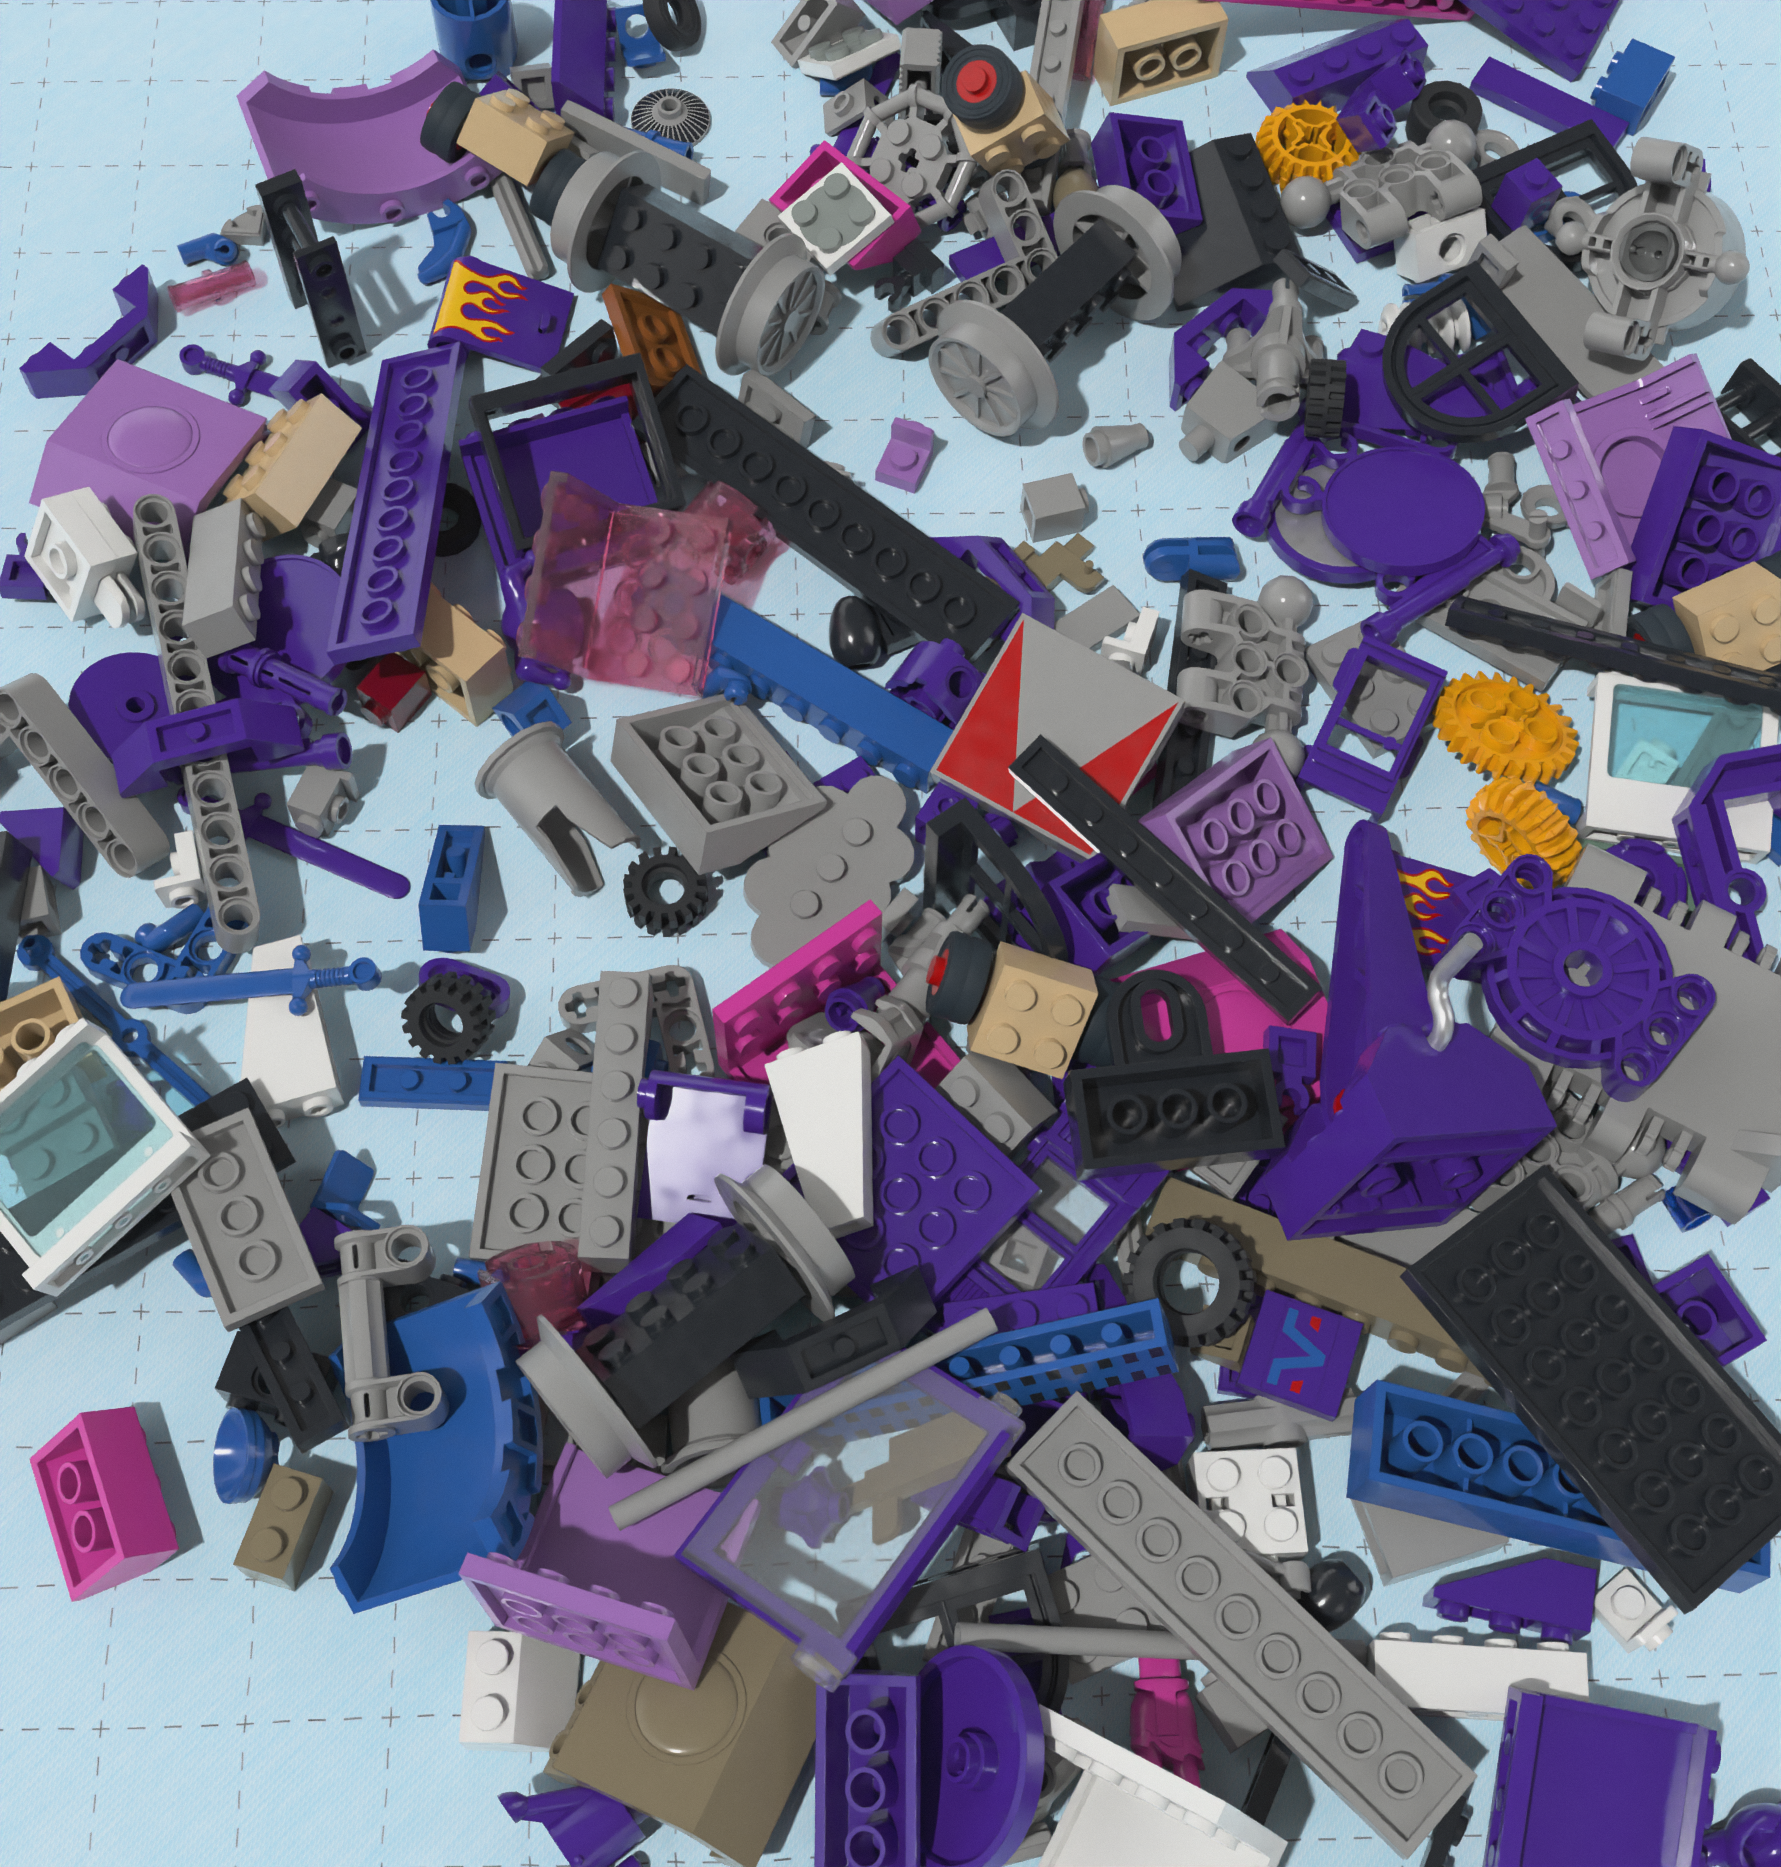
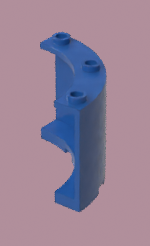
[328,1281,543,1614]

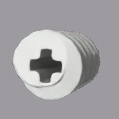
[1378,299,1471,354]

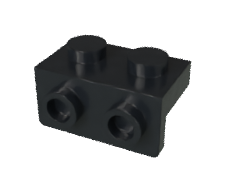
[536,319,619,409]

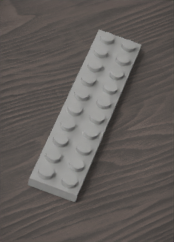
[1004,1391,1478,1860]

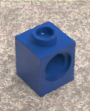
[492,681,572,737]

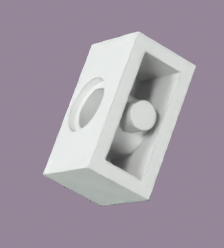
[1394,207,1487,284]

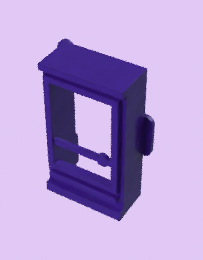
[1294,635,1448,824]

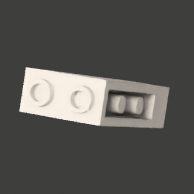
[240,935,345,1128]
[764,1030,873,1239]

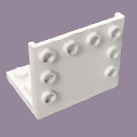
[1037,1704,1288,1867]

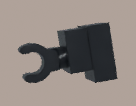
[874,238,944,311]

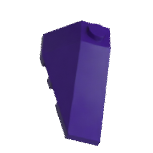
[1342,329,1514,440]
[1086,1264,1196,1471]

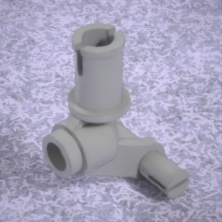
[1482,451,1551,559]

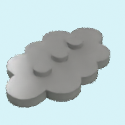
[743,775,914,968]

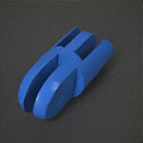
[1143,537,1240,581]

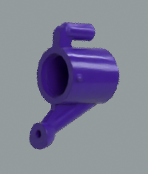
[497,1786,649,1867]

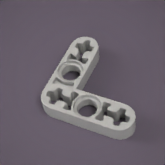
[558,965,715,1077]

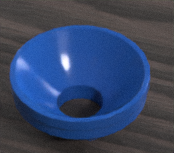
[213,1408,280,1504]

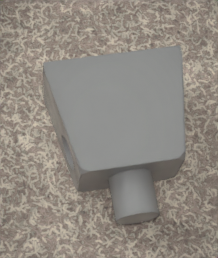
[1179,361,1279,463]

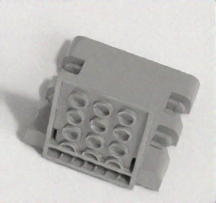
[1489,843,1781,1225]

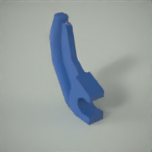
[417,198,472,285]

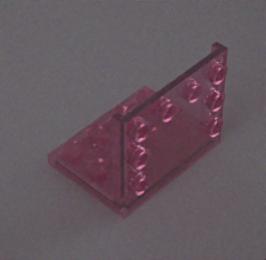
[516,471,733,698]

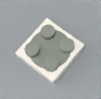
[797,26,901,81]
[778,162,894,276]

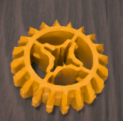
[1255,99,1362,193]
[1465,776,1582,889]

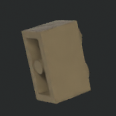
[233,1463,334,1592]

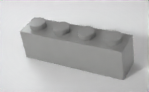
[182,498,266,659]

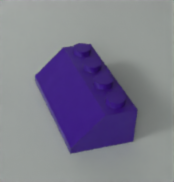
[551,0,617,122]
[1246,19,1429,113]
[814,1669,921,1867]

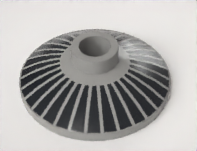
[631,88,710,147]

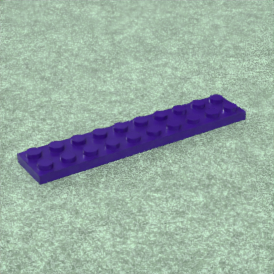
[326,342,467,665]

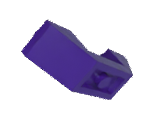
[1336,48,1427,152]
[19,264,158,399]
[1169,288,1273,412]
[930,535,1055,642]
[112,698,305,798]

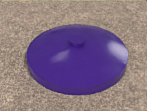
[917,1645,1045,1867]

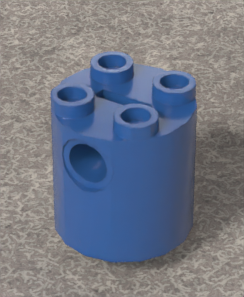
[430,0,518,82]

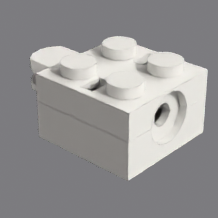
[24,487,145,629]
[1186,1448,1308,1584]

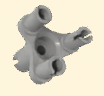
[1222,278,1324,422]
[872,894,996,1042]

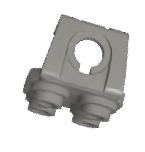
[787,995,923,1083]

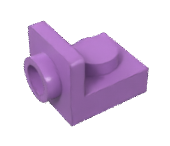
[875,417,934,494]

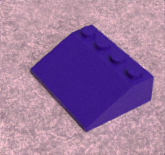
[1623,426,1781,613]

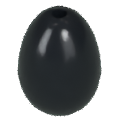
[829,596,882,670]
[1296,1558,1366,1633]

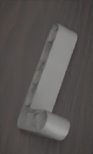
[870,169,1058,357]
[0,673,170,878]

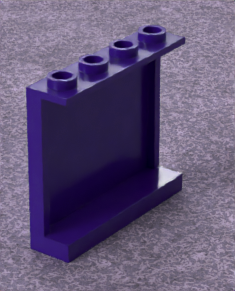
[458,396,673,589]
[1482,1686,1721,1867]

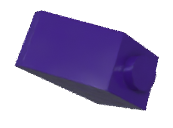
[268,359,371,454]

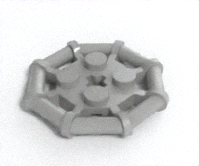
[846,83,980,229]

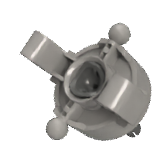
[1556,137,1750,361]

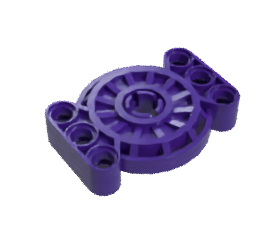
[1441,854,1716,1102]

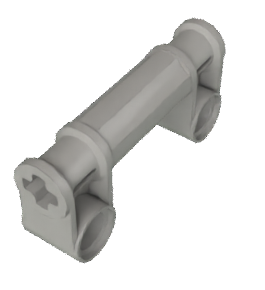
[334,1225,449,1442]

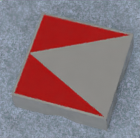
[930,613,1185,864]

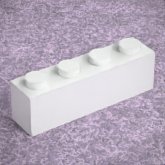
[1365,1632,1589,1721]

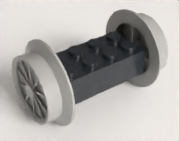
[550,150,825,376]
[929,185,1182,437]
[515,1164,855,1479]

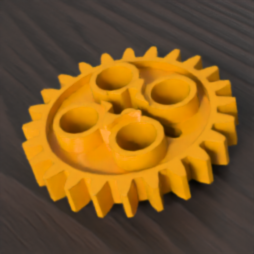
[1432,671,1579,785]

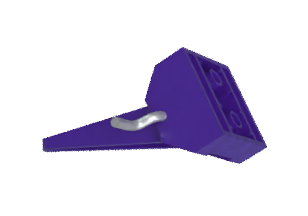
[1262,819,1557,1241]

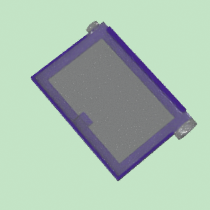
[673,1347,1026,1693]

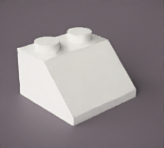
[459,1631,581,1752]

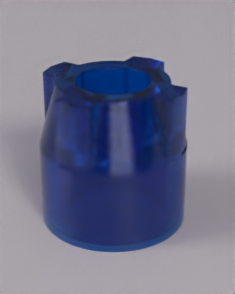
[1662,1186,1714,1233]

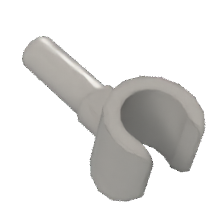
[1243,1549,1311,1600]

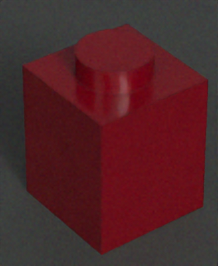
[356,652,432,733]

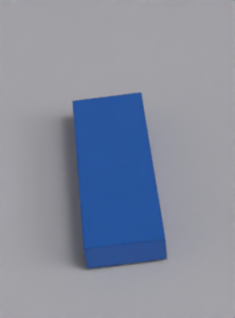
[358,1056,508,1111]

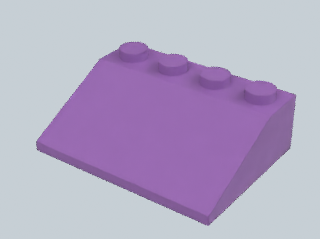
[1138,737,1333,923]

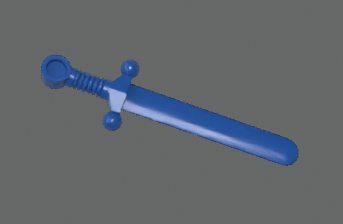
[120,945,382,1016]

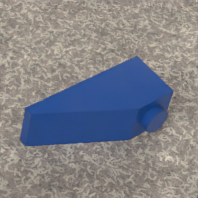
[418,825,485,953]

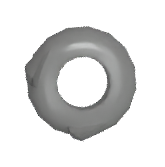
[1473,129,1520,168]
[1544,196,1596,238]
[1520,485,1569,530]

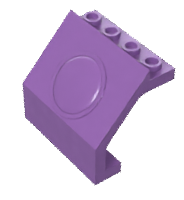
[1525,353,1732,580]
[29,359,270,565]

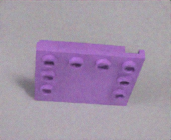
[458,1442,763,1691]

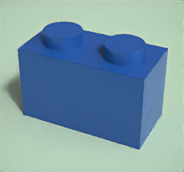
[1590,38,1675,136]

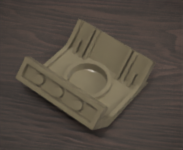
[543,1602,831,1867]

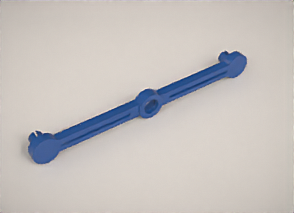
[17,935,212,1107]

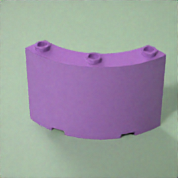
[236,49,503,224]

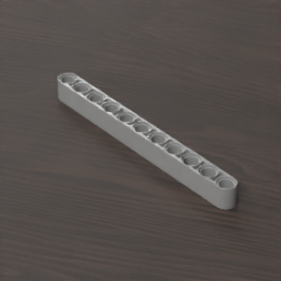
[133,494,260,954]

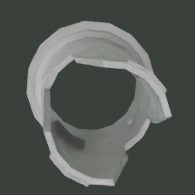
[474,721,641,897]
[661,1339,762,1489]

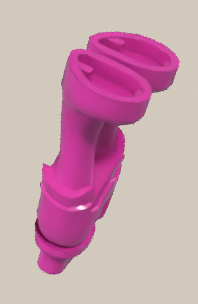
[1129,1658,1205,1788]

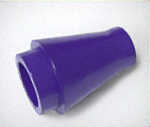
[825,977,885,1033]

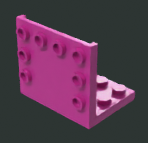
[712,899,961,1089]

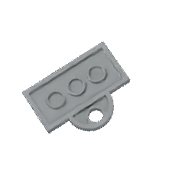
[1396,546,1588,692]

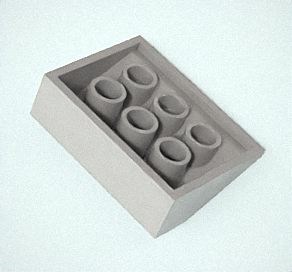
[610,694,827,875]

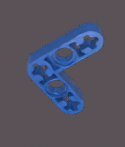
[80,906,249,1014]

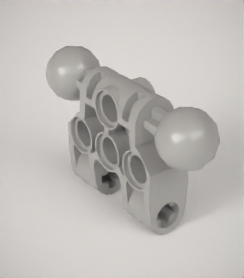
[1280,119,1482,250]
[1176,575,1314,780]
[1469,1078,1665,1212]

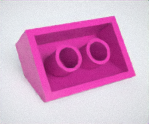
[768,140,922,271]
[29,1407,179,1602]

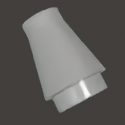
[1082,423,1149,468]

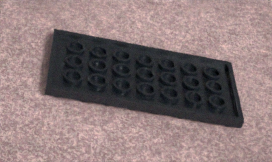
[1399,1164,1781,1615]

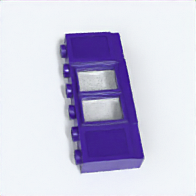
[920,1100,1179,1337]

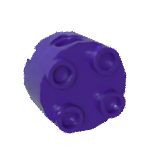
[885,638,986,730]

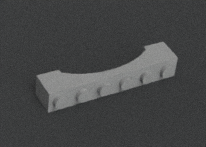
[578,971,654,1273]

